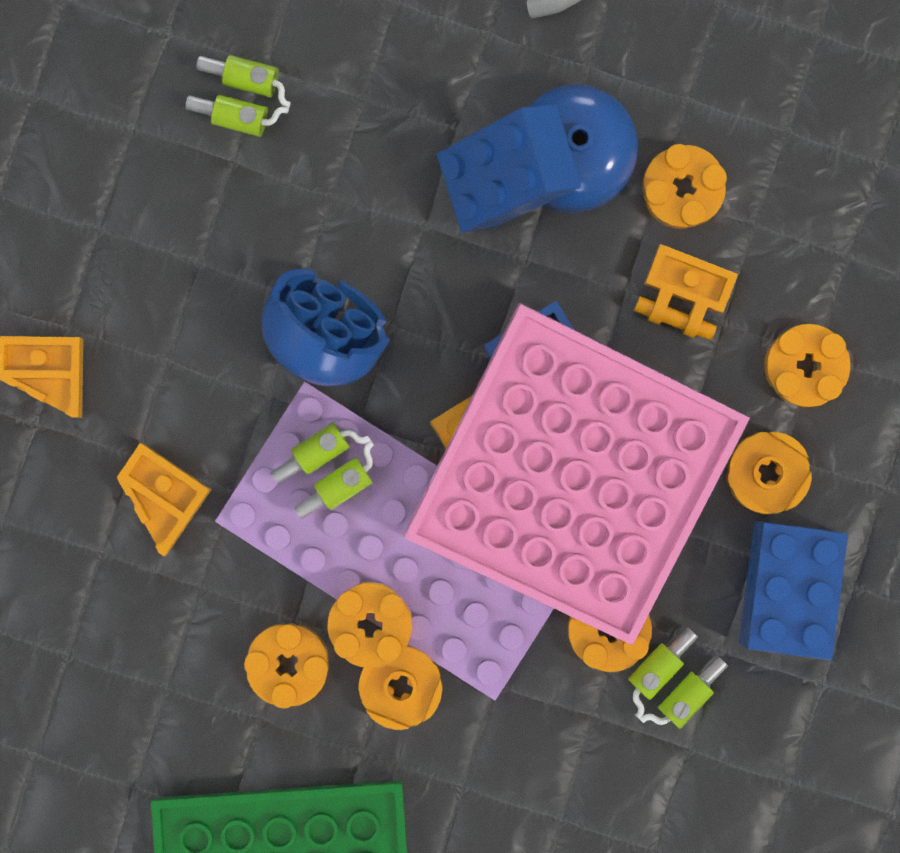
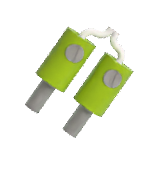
[186,55,291,137]
[271,421,374,520]
[628,627,728,729]

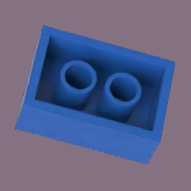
[437,104,582,233]
[738,520,848,660]

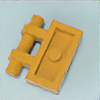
[633,244,738,341]

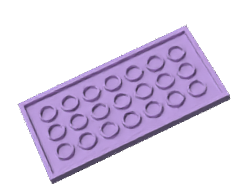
[215,381,554,701]

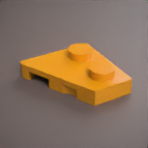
[0,336,84,418]
[117,443,212,556]

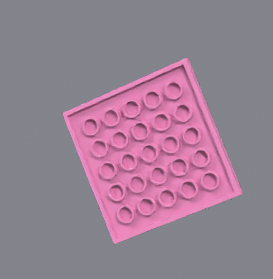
[403,303,750,645]

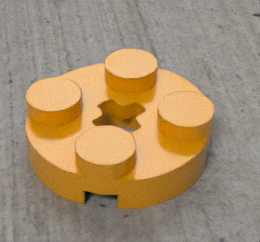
[642,144,727,229]
[764,324,850,407]
[725,432,812,514]
[328,582,412,668]
[568,615,652,672]
[244,623,329,709]
[358,645,442,730]

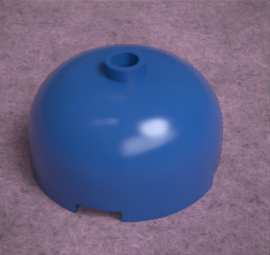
[529,84,638,214]
[261,269,390,386]

